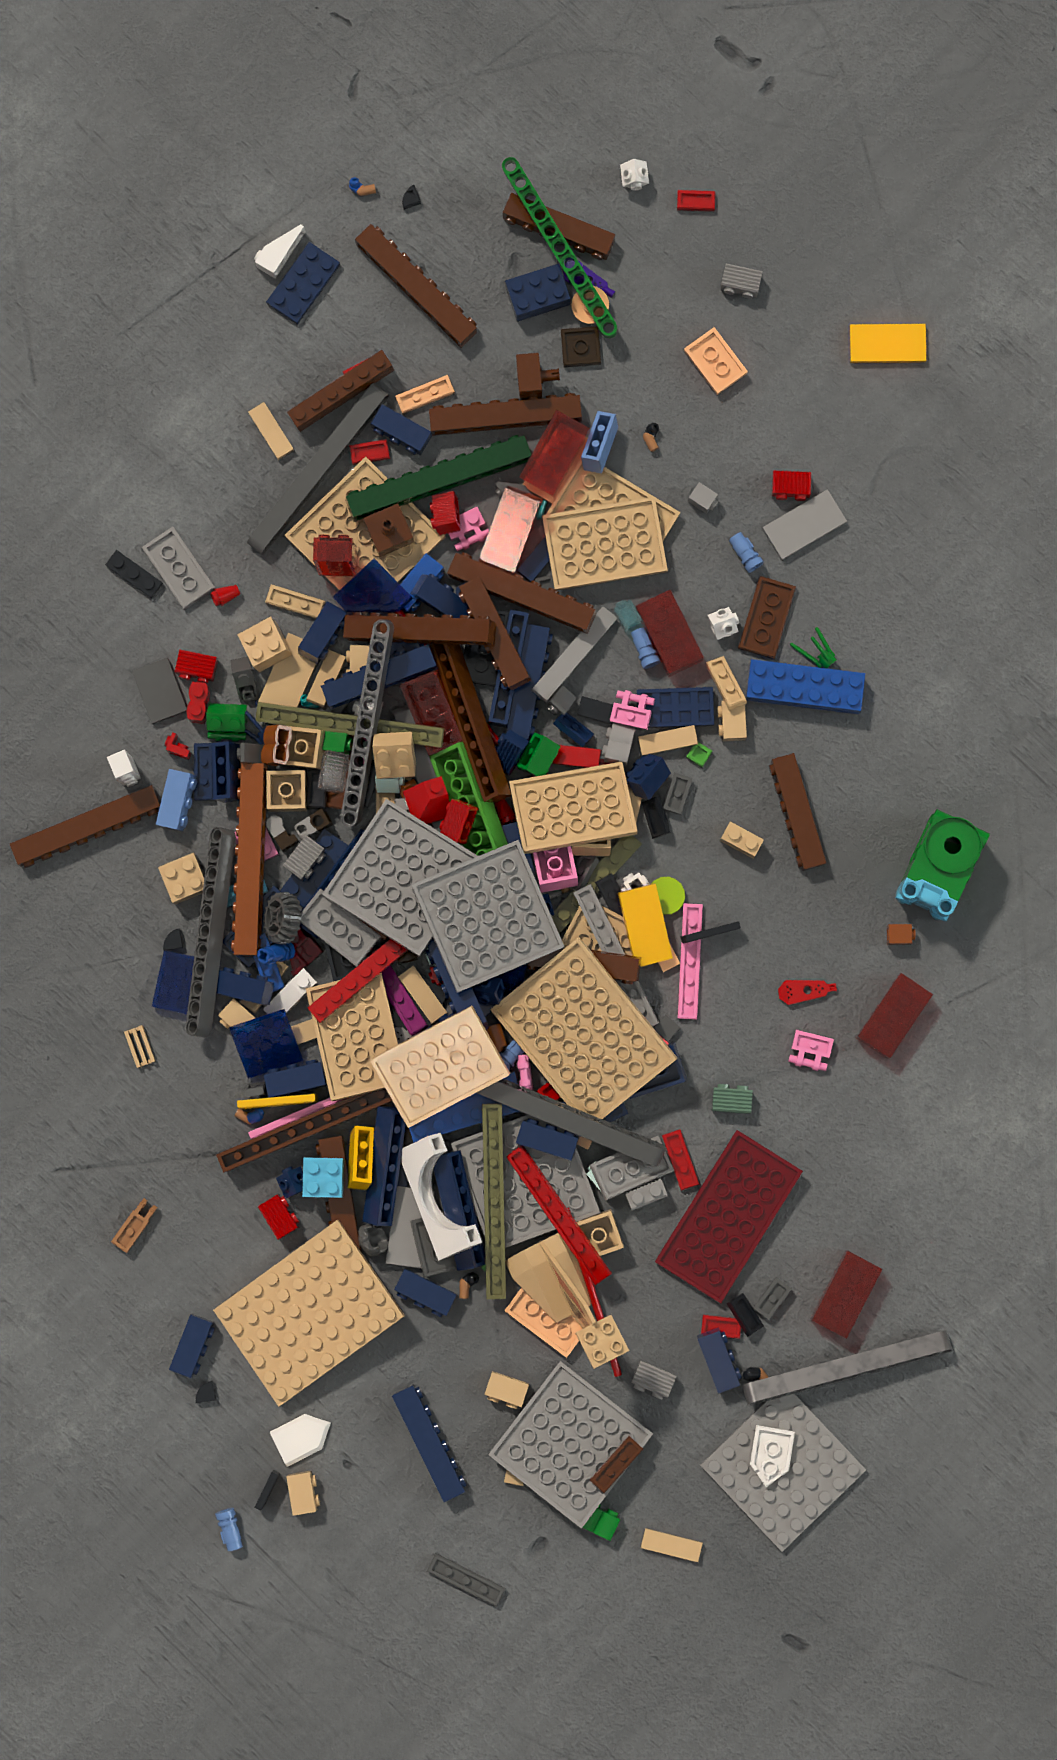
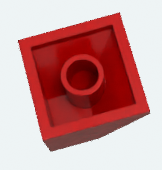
[402,776,449,824]

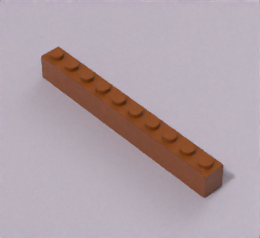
[231,763,268,957]

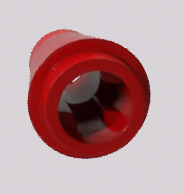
[210,585,240,607]
[494,799,516,826]

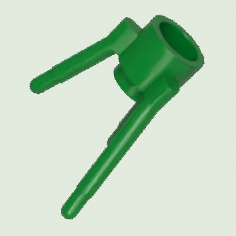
[790,627,837,668]

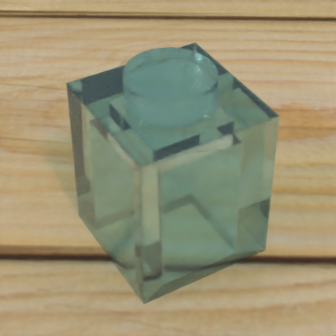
[614,599,642,631]

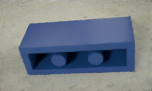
[390,553,445,614]

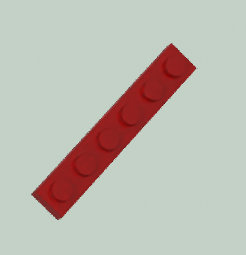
[308,939,408,1023]

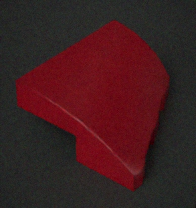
[290,927,324,976]

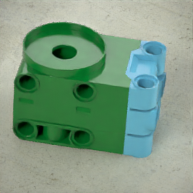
[895,809,990,922]

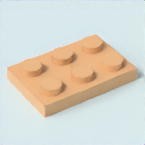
[684,327,748,395]

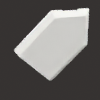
[270,1414,331,1467]
[750,1425,795,1487]

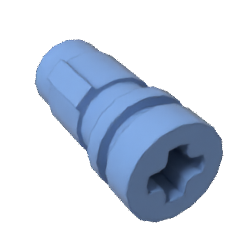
[729,532,764,573]
[631,627,661,669]
[499,1040,524,1071]
[215,1508,243,1551]

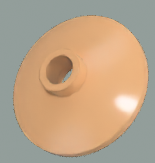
[571,286,609,324]

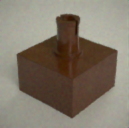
[516,353,560,400]
[363,504,414,557]

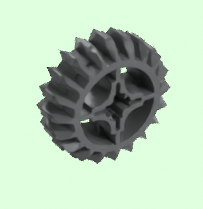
[263,892,302,944]

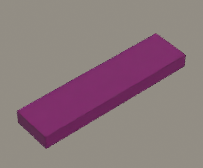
[382,965,428,1036]

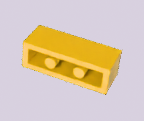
[348,1126,374,1190]

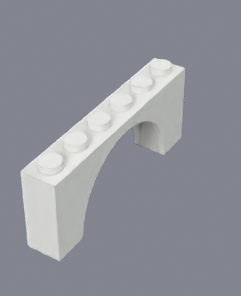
[401,1133,482,1261]

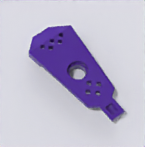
[562,260,615,298]

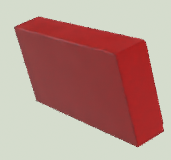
[677,190,715,211]
[349,439,390,465]
[701,1315,741,1339]

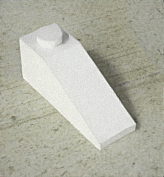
[254,225,305,279]
[263,968,318,1023]

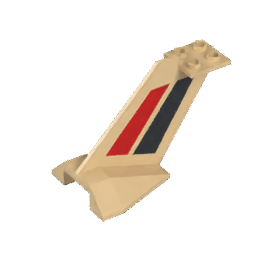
[505,1233,629,1369]

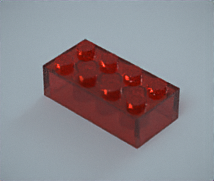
[520,410,591,497]
[479,486,544,573]
[313,534,358,577]
[635,590,704,677]
[400,669,463,756]
[856,973,933,1059]
[810,1250,882,1339]

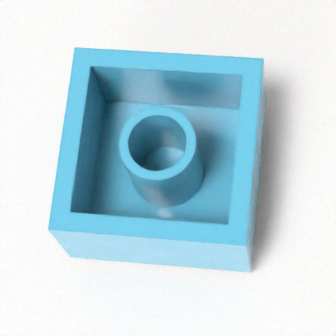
[302,1158,344,1198]

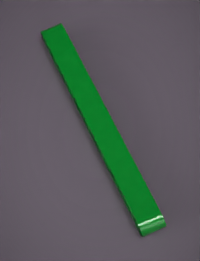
[502,157,617,339]

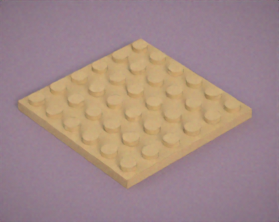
[284,457,445,615]

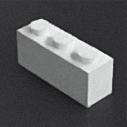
[107,750,141,787]

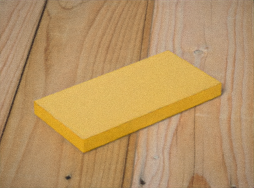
[850,324,926,363]
[618,883,673,967]
[237,1094,318,1109]

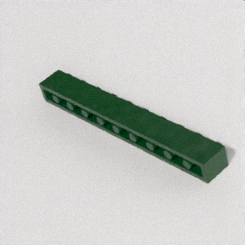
[346,435,532,522]

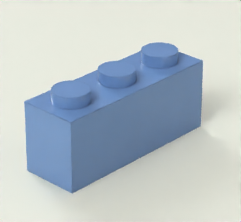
[581,411,618,473]
[156,769,197,831]

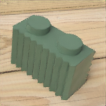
[712,1084,753,1114]

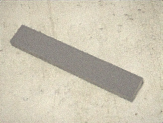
[532,607,617,702]

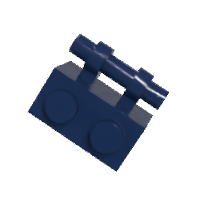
[625,754,671,800]

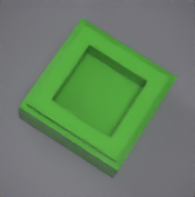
[686,742,712,767]

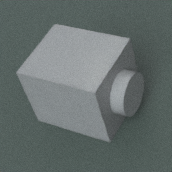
[688,482,719,514]

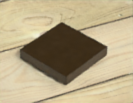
[561,326,601,368]

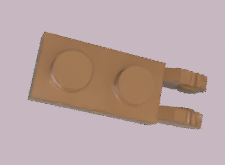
[111,1198,158,1253]

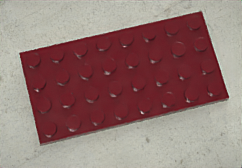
[655,1130,803,1303]

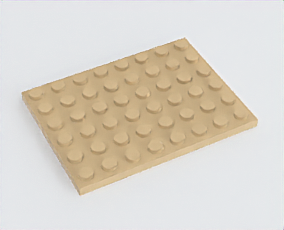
[490,937,677,1119]
[213,1220,405,1407]

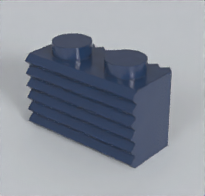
[495,730,529,775]

